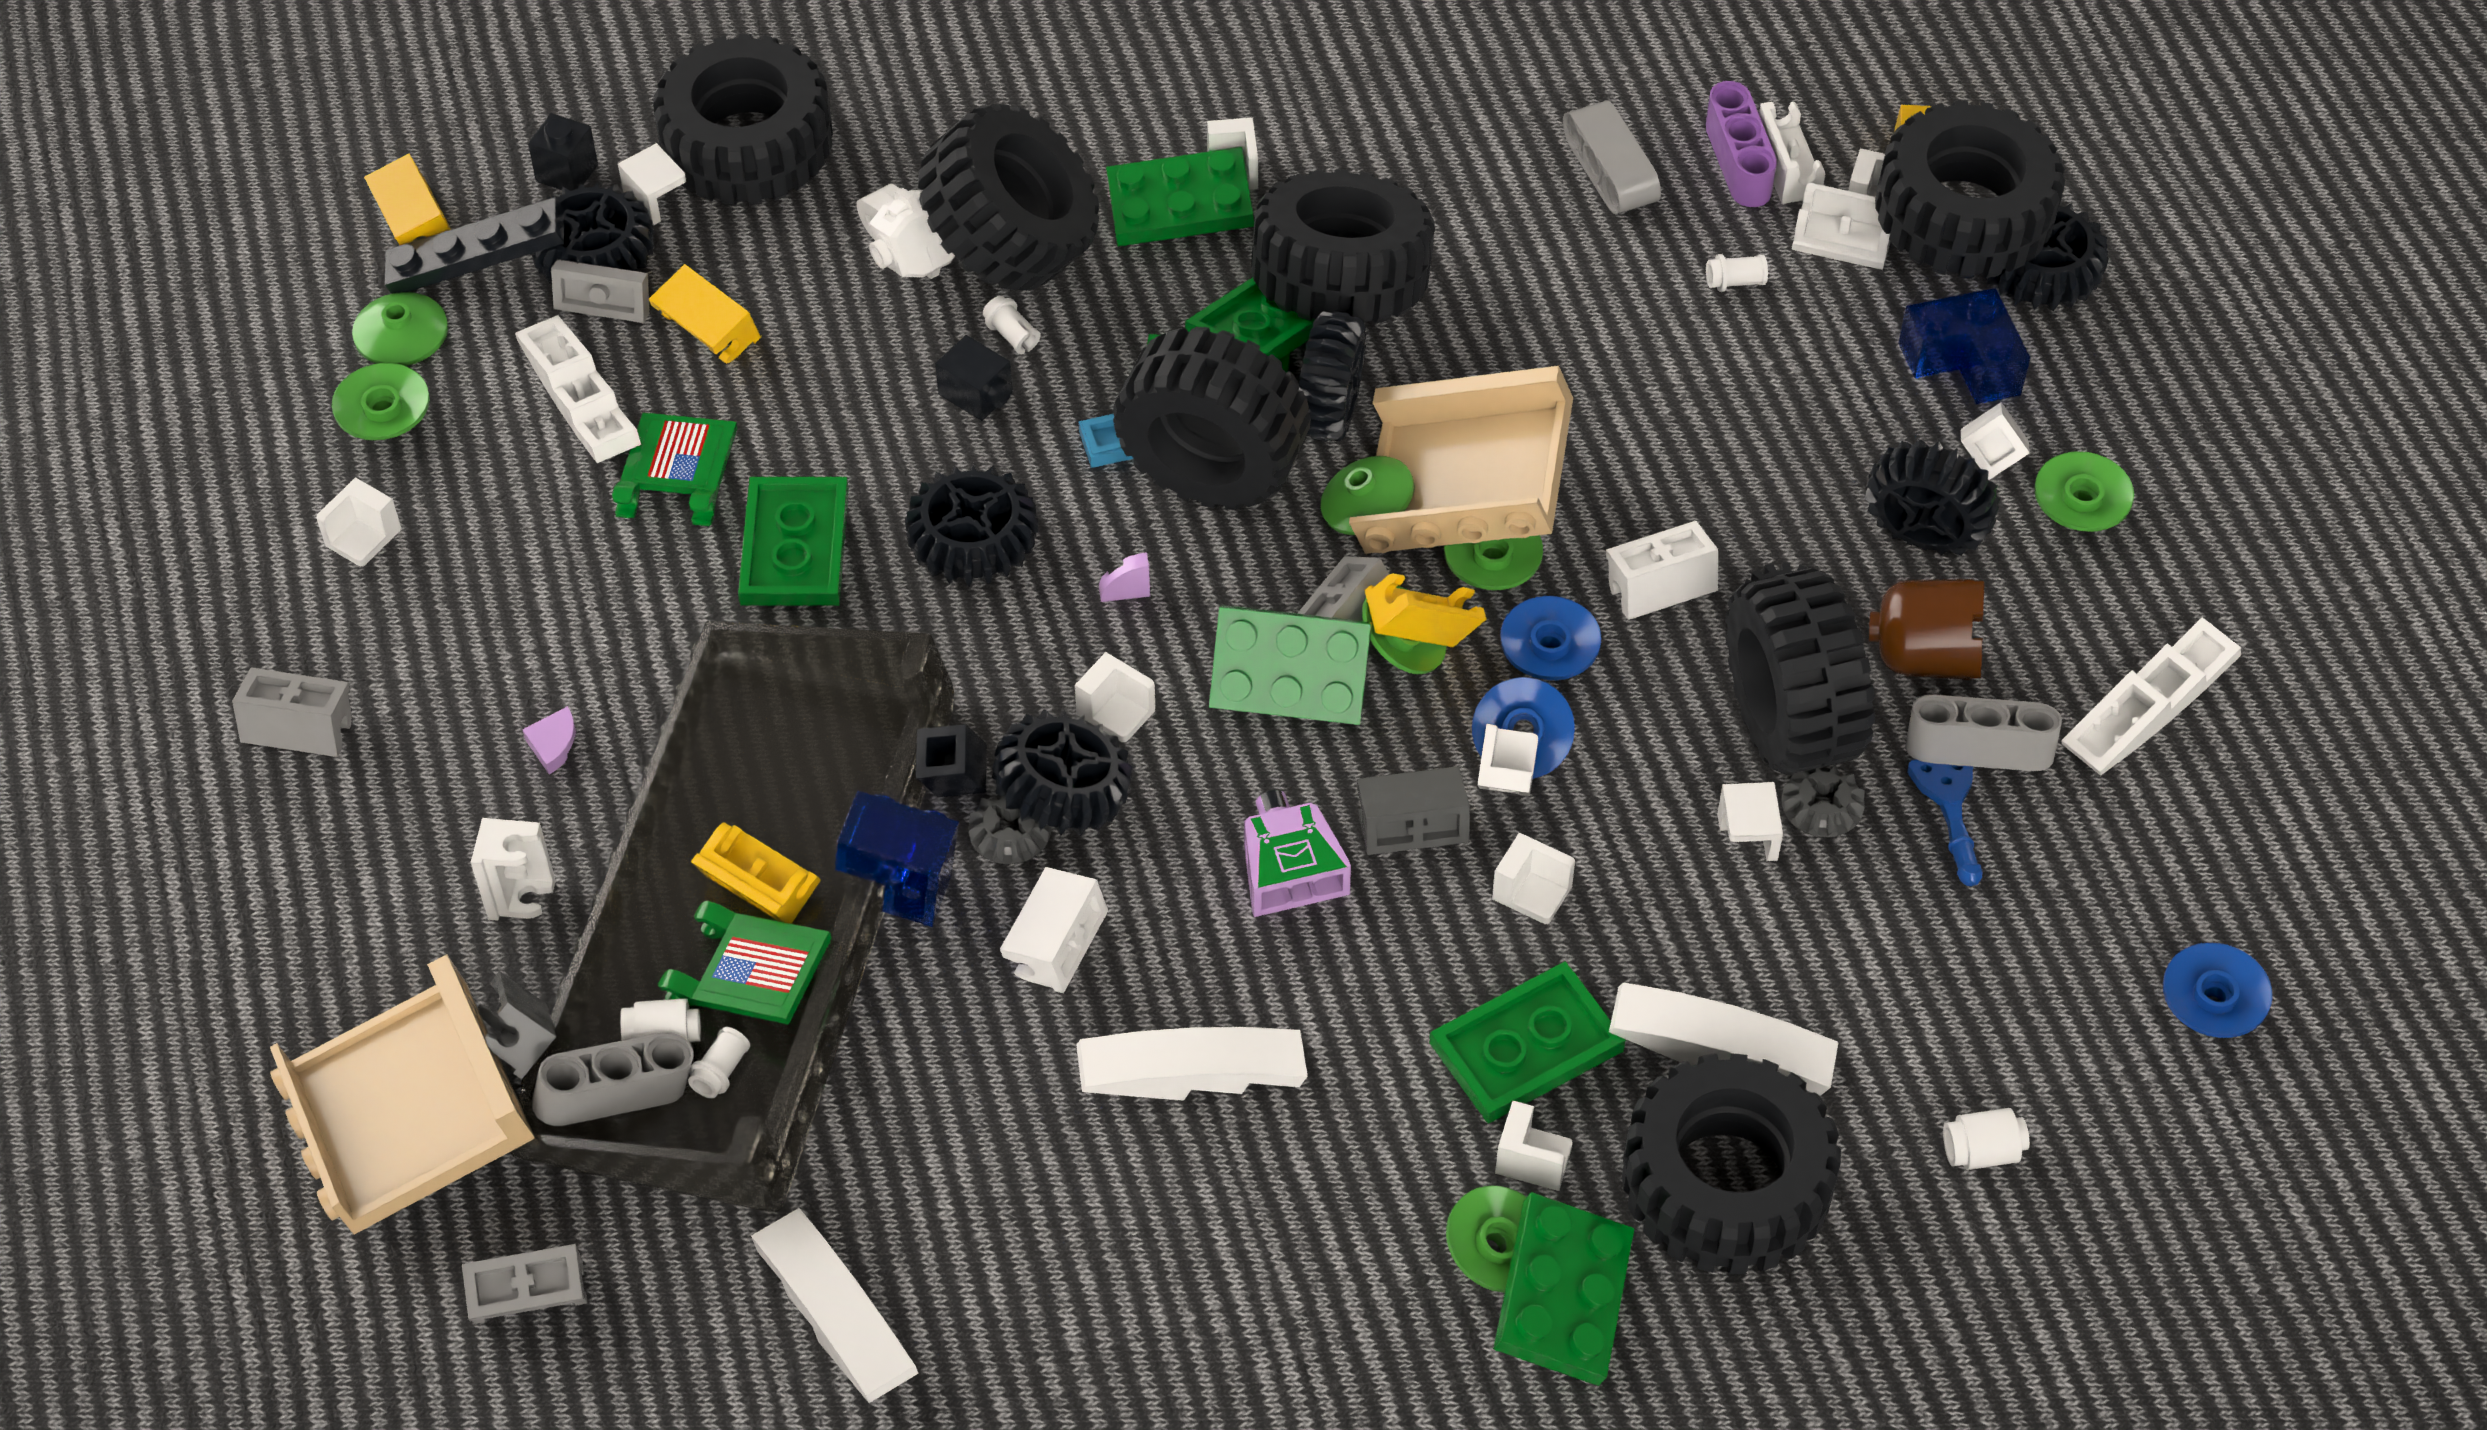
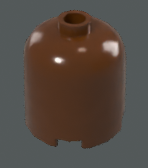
[1869,579,1984,680]

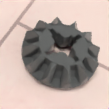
[1782,764,1865,837]
[968,795,1051,864]

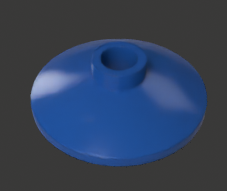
[1500,596,1601,680]
[1472,677,1575,779]
[2163,943,2273,1038]

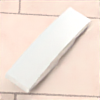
[515,315,641,463]
[2062,617,2241,776]
[1609,983,1838,1096]
[1076,1027,1308,1101]
[751,1208,918,1403]

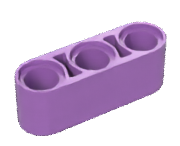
[1705,81,1777,207]

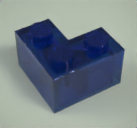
[1898,288,2030,404]
[835,791,959,927]

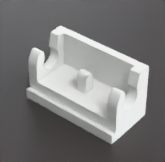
[1759,102,1825,204]
[1792,182,1891,270]
[1606,521,1718,620]
[471,818,556,921]
[1000,867,1108,993]

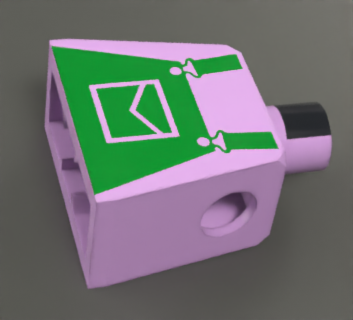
[1244,790,1351,917]

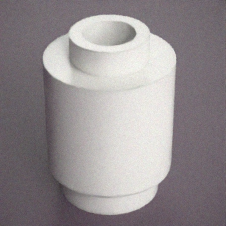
[621,999,701,1045]
[1943,1108,2029,1170]

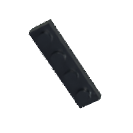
[385,197,564,294]

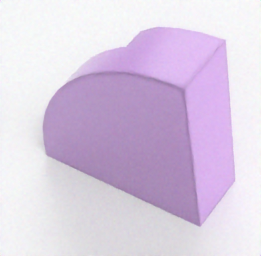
[1099,553,1150,602]
[522,706,576,774]

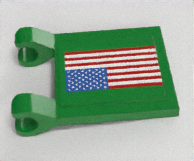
[612,412,737,526]
[658,901,832,1025]

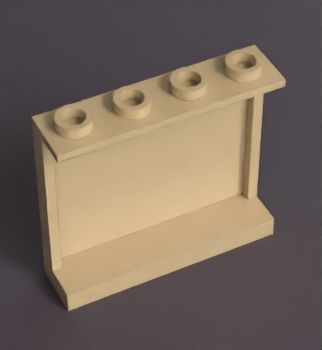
[1349,366,1573,554]
[270,954,535,1235]

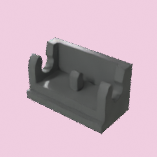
[1357,766,1470,855]
[478,971,556,1079]

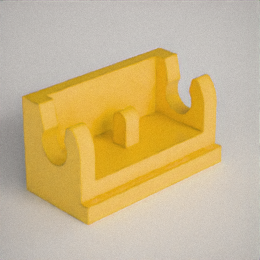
[364,153,451,245]
[649,264,761,364]
[1364,573,1487,647]
[691,822,821,924]

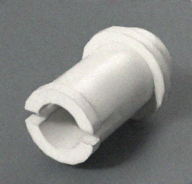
[1706,254,1768,292]
[983,296,1041,354]
[688,1027,750,1098]

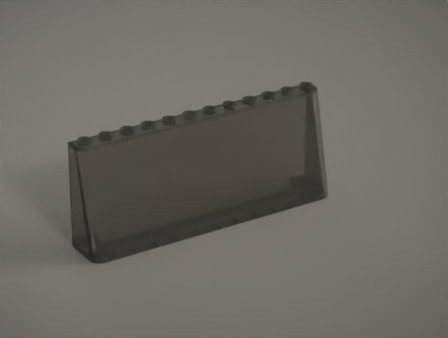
[510,621,954,1212]

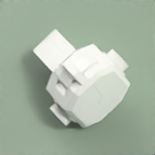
[857,184,955,279]

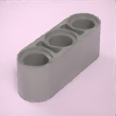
[1563,100,1661,215]
[1905,695,2062,771]
[532,1033,694,1126]

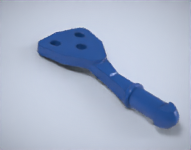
[1908,759,1983,887]

